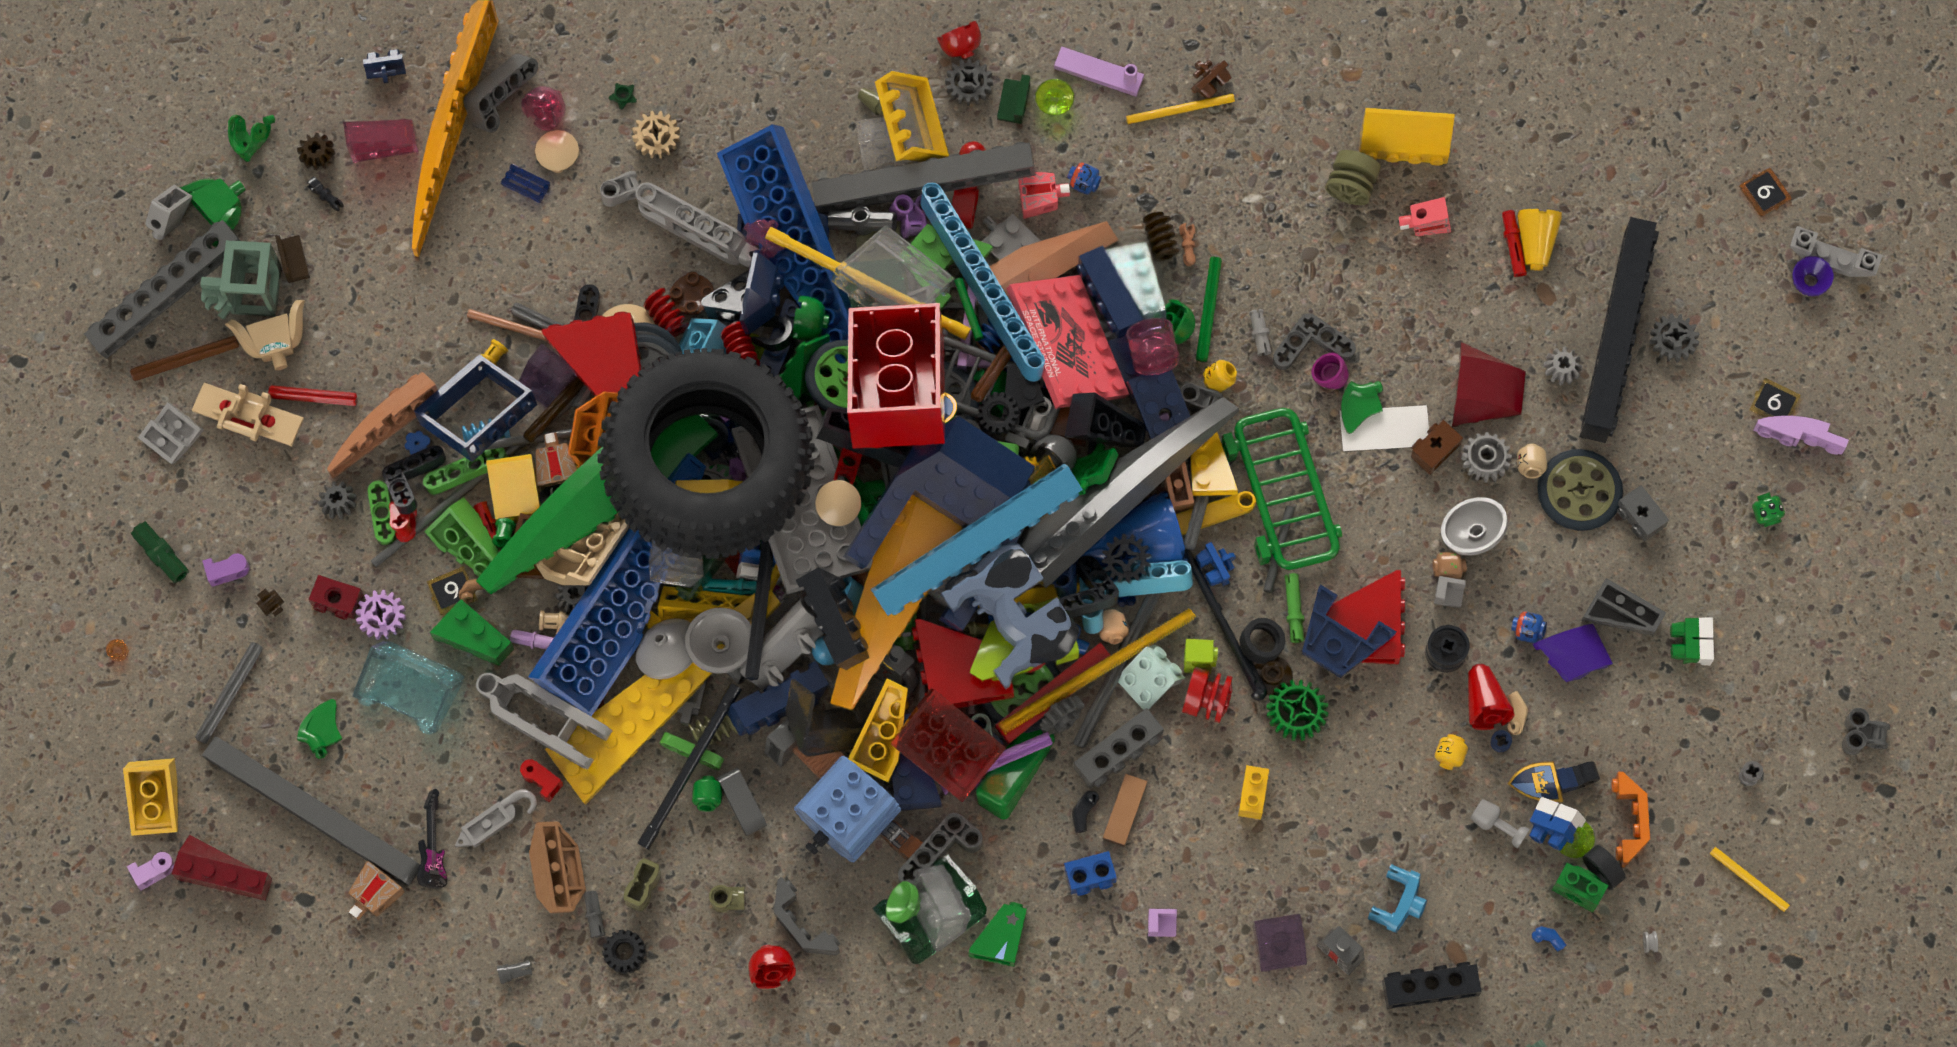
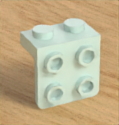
[1118,645,1185,710]

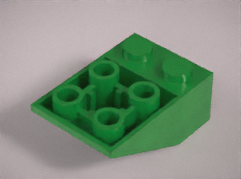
[779,334,830,404]

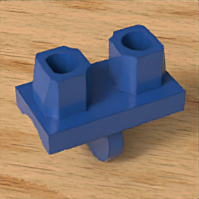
[1195,542,1236,586]

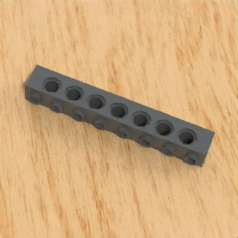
[84,220,241,359]

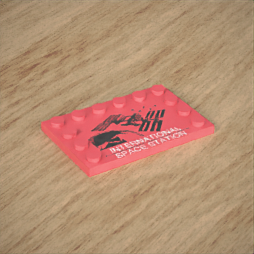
[1006,275,1129,409]

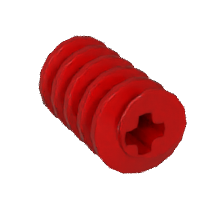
[643,288,689,337]
[721,322,760,366]

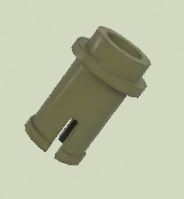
[964,622,990,638]

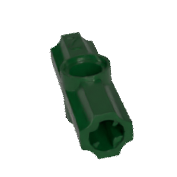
[131,521,189,584]

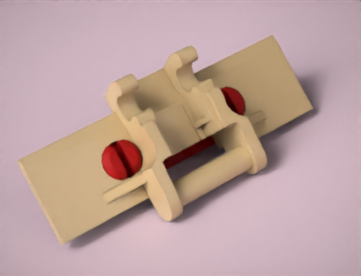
[192,383,304,447]

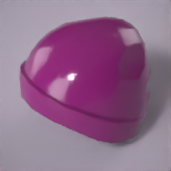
[1311,353,1349,389]

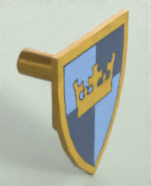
[1508,761,1564,802]

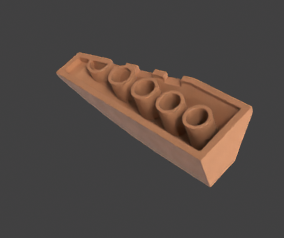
[990,221,1118,305]
[327,372,438,479]

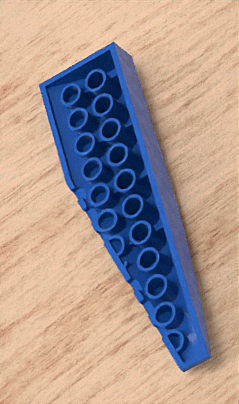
[717,124,852,364]
[528,453,706,716]

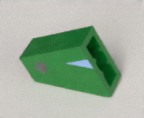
[969,902,1027,967]

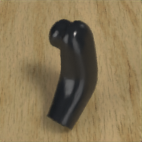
[1072,791,1099,833]

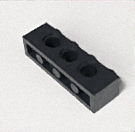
[1382,962,1482,1009]

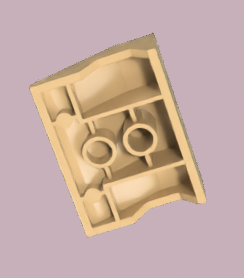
[535,513,630,585]

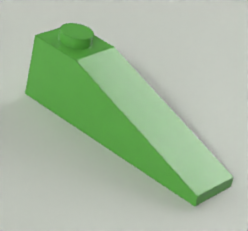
[424,497,499,576]

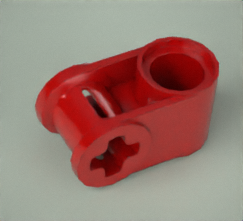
[389,499,417,542]

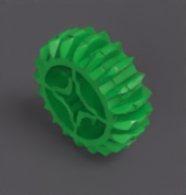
[1266,680,1328,741]

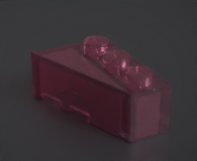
[343,119,419,163]

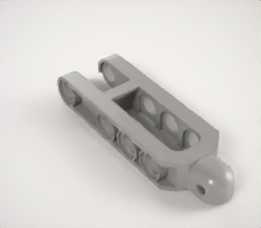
[636,182,760,268]
[476,673,612,770]

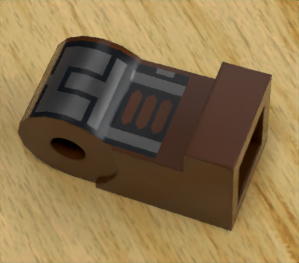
[880,820,923,860]

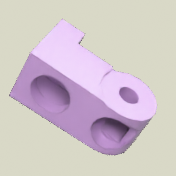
[127,852,175,891]

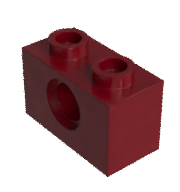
[308,575,364,620]

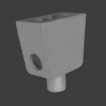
[145,185,192,240]

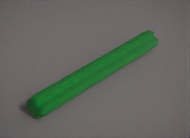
[1196,256,1222,362]

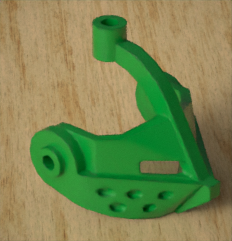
[228,115,275,162]

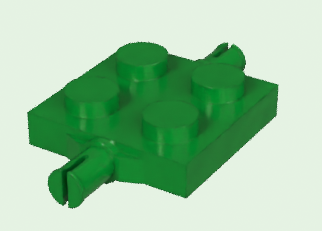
[1071,443,1118,495]

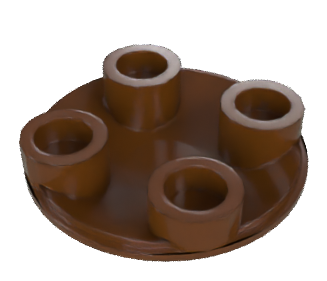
[670,271,714,315]

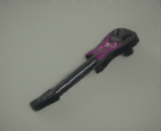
[417,789,447,889]

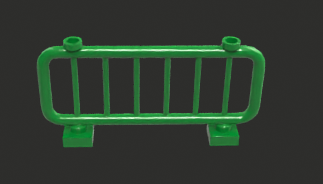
[1221,408,1342,570]

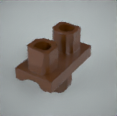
[1190,60,1232,99]

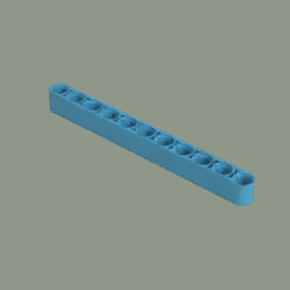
[920,182,1045,382]

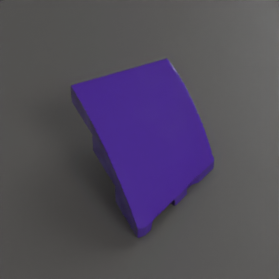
[1533,623,1613,682]

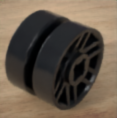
[1425,625,1470,673]

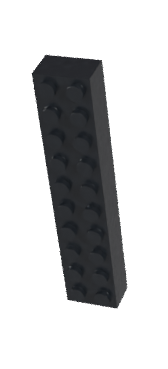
[1579,217,1659,443]

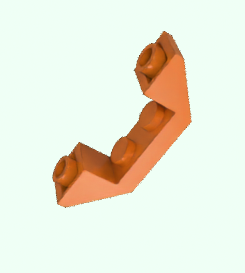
[1612,772,1650,867]

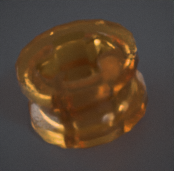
[106,639,129,662]

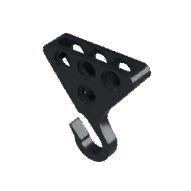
[701,269,795,352]

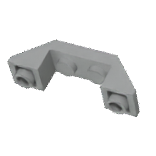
[1790,226,1883,277]

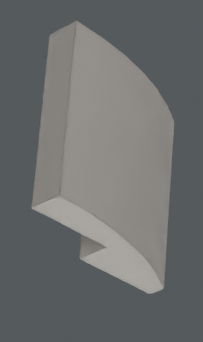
[138,402,204,464]

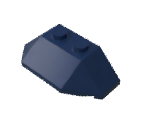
[739,250,784,334]

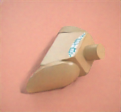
[225,300,305,370]

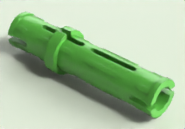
[1284,573,1305,643]

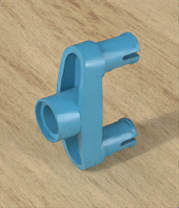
[1368,864,1427,933]

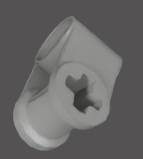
[600,171,644,207]

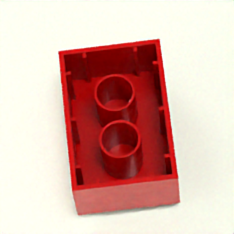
[847,303,945,449]

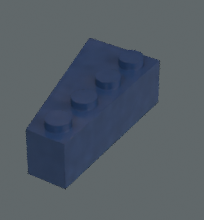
[1076,245,1143,339]
[727,661,829,736]
[892,713,942,811]

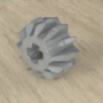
[1543,346,1582,386]

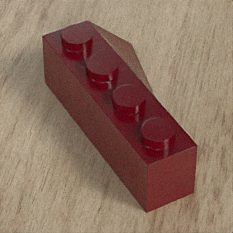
[172,835,272,901]

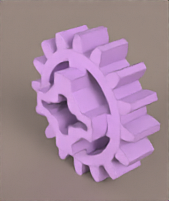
[356,590,406,640]

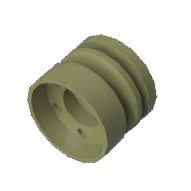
[1325,150,1381,205]

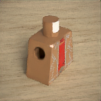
[536,433,579,488]
[348,861,405,920]

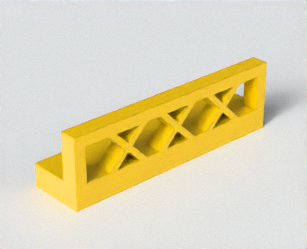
[658,586,750,623]

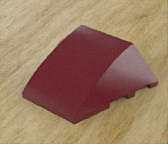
[1452,342,1526,427]

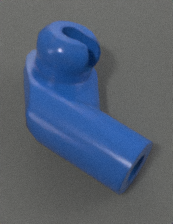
[1532,926,1567,952]

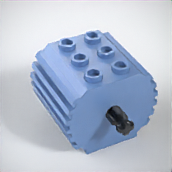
[794,756,901,863]

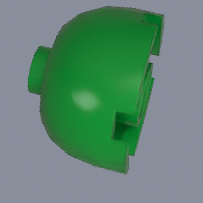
[793,295,830,341]
[1151,299,1195,346]

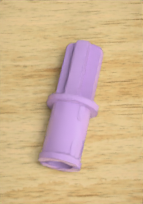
[510,630,554,649]

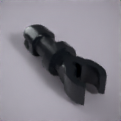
[307,176,344,211]

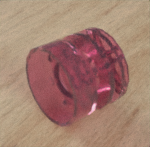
[1126,318,1180,375]

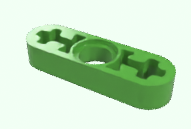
[368,480,396,546]
[659,732,724,771]

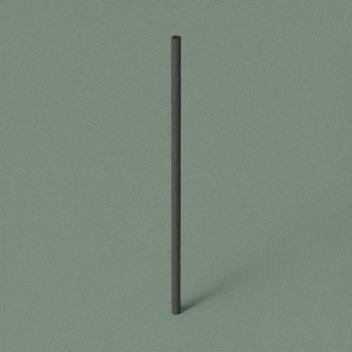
[371,396,576,568]

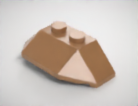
[529,822,586,913]

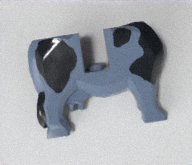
[941,542,1079,690]

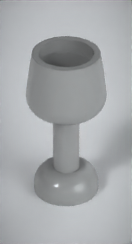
[1470,799,1530,848]

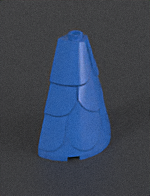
[1077,491,1187,569]

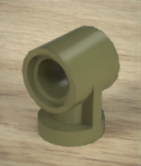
[709,885,745,912]

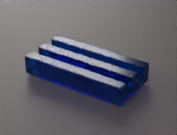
[501,164,551,203]

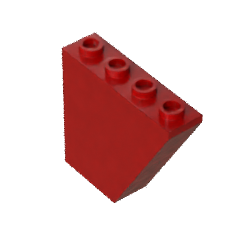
[542,311,642,397]
[1326,570,1405,664]
[912,619,1014,713]

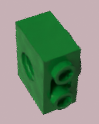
[1552,863,1609,913]

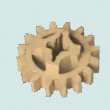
[632,111,680,159]

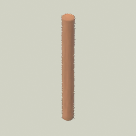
[467,309,546,341]

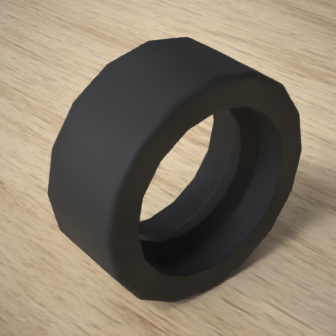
[1239,618,1286,664]
[1583,845,1626,890]

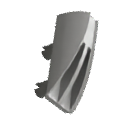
[740,598,824,690]

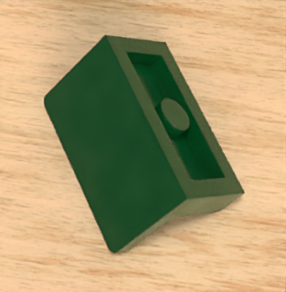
[997,74,1031,124]

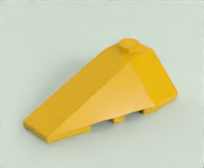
[848,679,908,782]

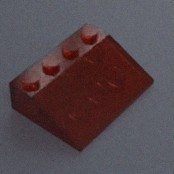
[890,688,1006,802]

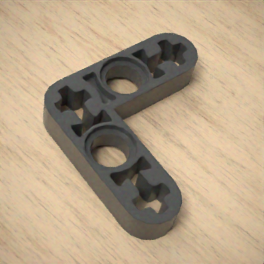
[1273,313,1356,370]

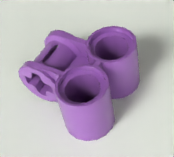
[889,194,927,239]

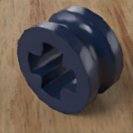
[1490,730,1512,753]

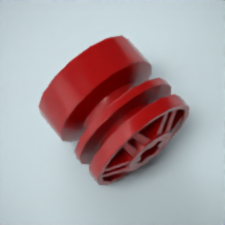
[1182,666,1233,723]

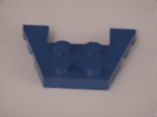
[1302,584,1396,678]

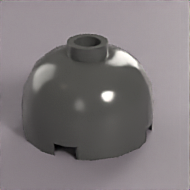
[1031,434,1077,473]

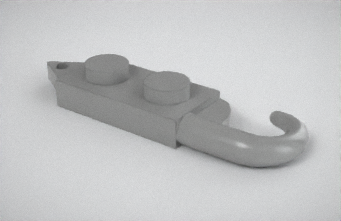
[455,789,537,848]

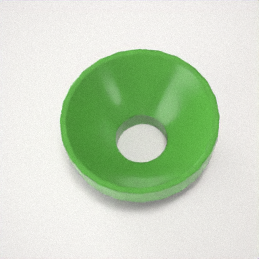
[886,881,921,923]

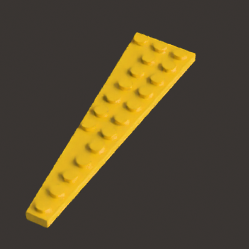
[545,589,781,805]

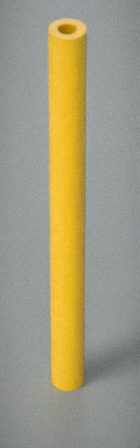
[1126,93,1235,124]

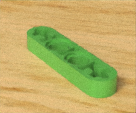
[423,448,508,495]

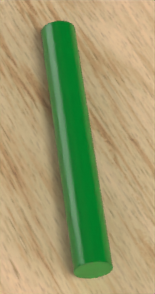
[954,278,984,341]

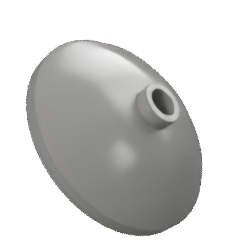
[1441,497,1508,555]
[685,608,751,674]
[636,618,692,679]

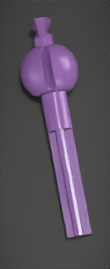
[938,732,1053,795]

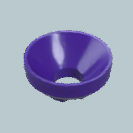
[1792,256,1834,296]

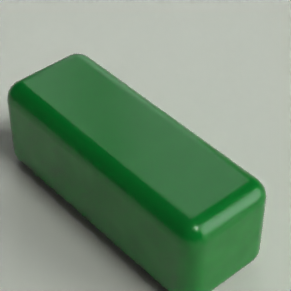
[976,729,1055,820]

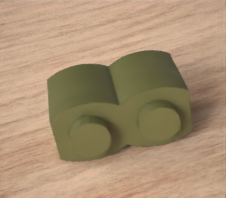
[624,858,661,912]

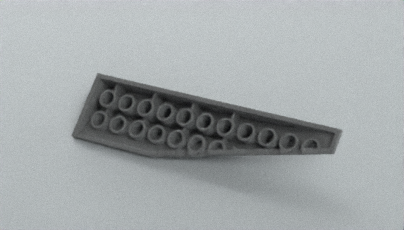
[1017,397,1240,588]

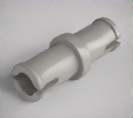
[1249,309,1272,356]

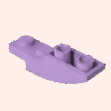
[1753,416,1849,455]

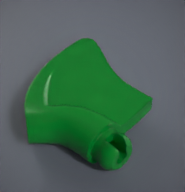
[1341,381,1383,434]
[297,699,342,759]

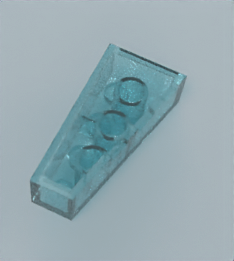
[1106,242,1167,331]

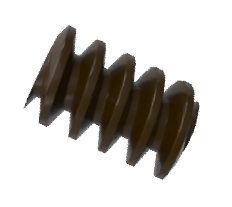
[1143,212,1179,262]

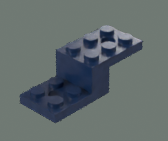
[1108,325,1190,440]

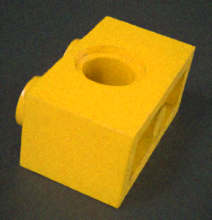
[1238,765,1269,820]

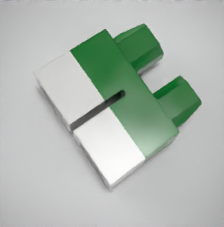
[1670,618,1714,666]

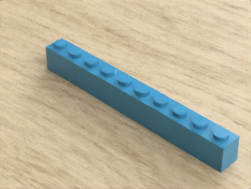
[871,464,1083,616]

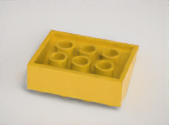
[1359,108,1455,166]

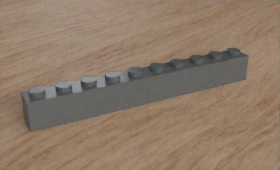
[812,142,1036,214]

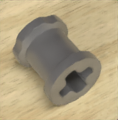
[1739,761,1763,786]

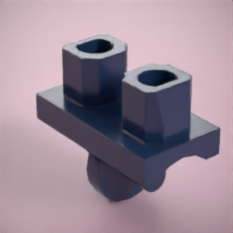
[363,49,406,84]

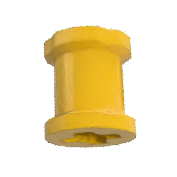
[481,339,508,366]

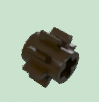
[256,588,284,617]

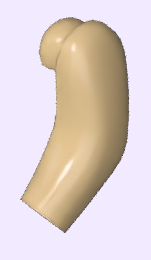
[1507,691,1528,735]

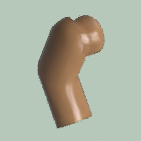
[459,579,484,604]

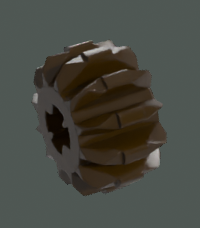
[297,132,336,171]

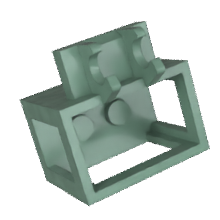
[200,240,282,319]

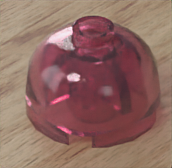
[521,86,566,131]

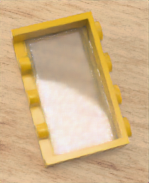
[875,71,949,162]

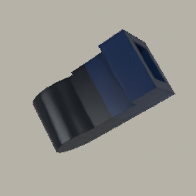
[1556,761,1600,794]

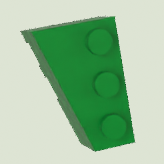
[430,599,514,666]

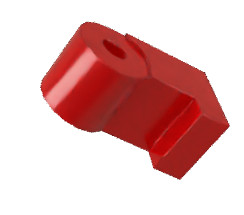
[520,759,563,803]

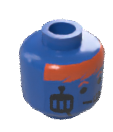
[1067,162,1102,195]
[1511,611,1547,644]

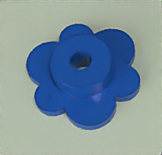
[404,431,430,455]

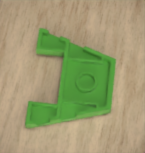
[900,224,993,311]

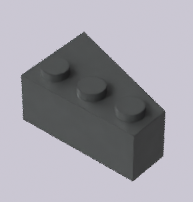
[1582,578,1666,636]

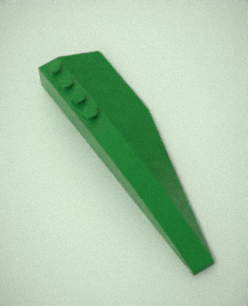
[476,415,718,595]

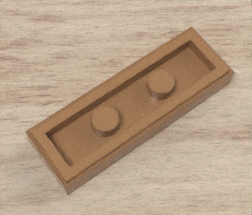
[1103,774,1147,847]

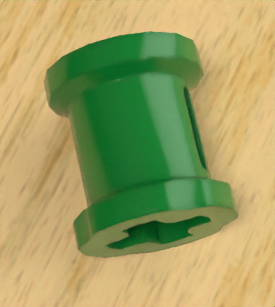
[492,518,516,548]

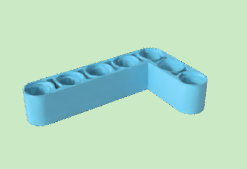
[1080,560,1193,634]

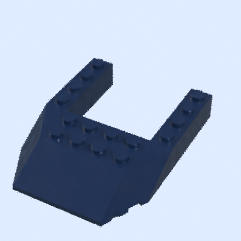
[843,416,1035,632]

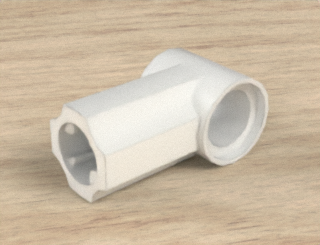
[1026,397,1052,444]

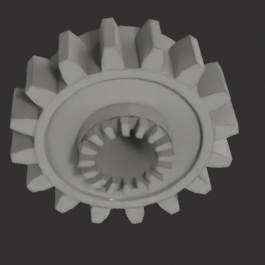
[1461,432,1512,482]

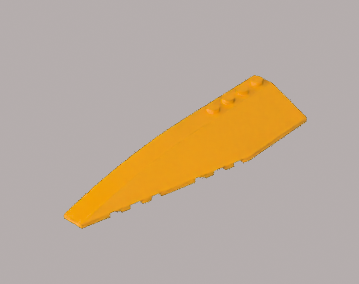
[412,0,499,257]
[830,494,963,710]

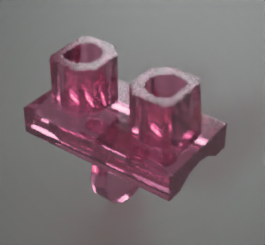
[744,219,785,259]

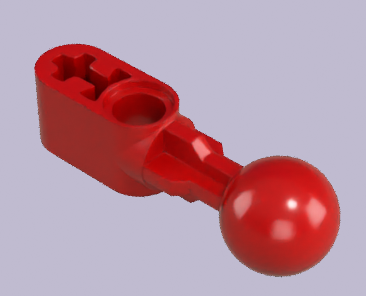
[952,141,986,229]

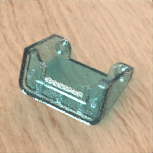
[352,641,465,734]

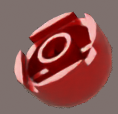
[937,21,981,60]
[748,945,796,989]

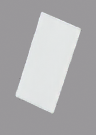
[1340,405,1429,451]

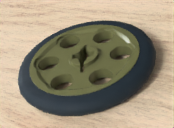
[1537,449,1623,531]

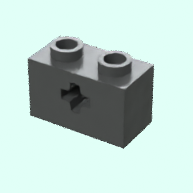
[1617,485,1669,542]

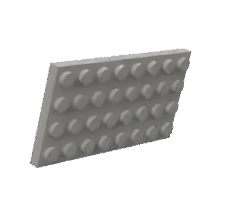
[731,405,873,594]

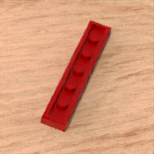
[994,642,1111,744]

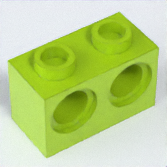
[1183,639,1218,674]

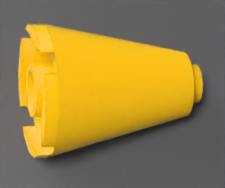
[1517,209,1562,271]

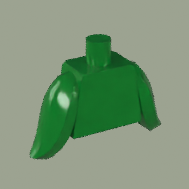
[179,178,246,247]

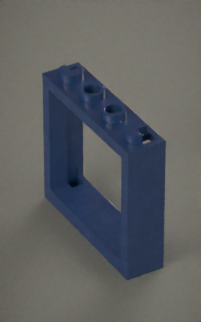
[414,354,538,462]

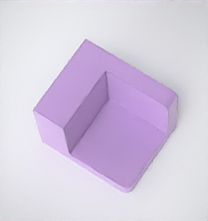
[1148,909,1177,937]

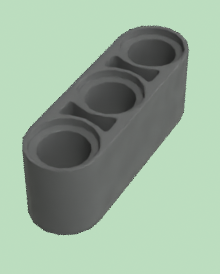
[717,767,767,836]

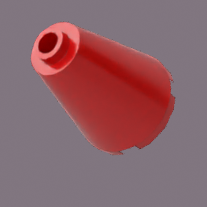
[1468,664,1515,730]

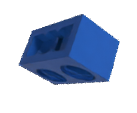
[1064,851,1117,896]

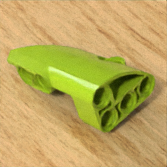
[970,597,1079,681]

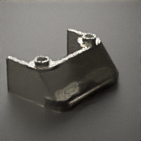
[786,674,885,757]

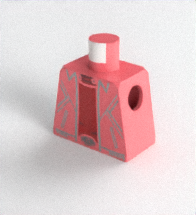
[1018,172,1070,219]
[1399,197,1451,236]

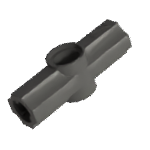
[828,206,897,236]

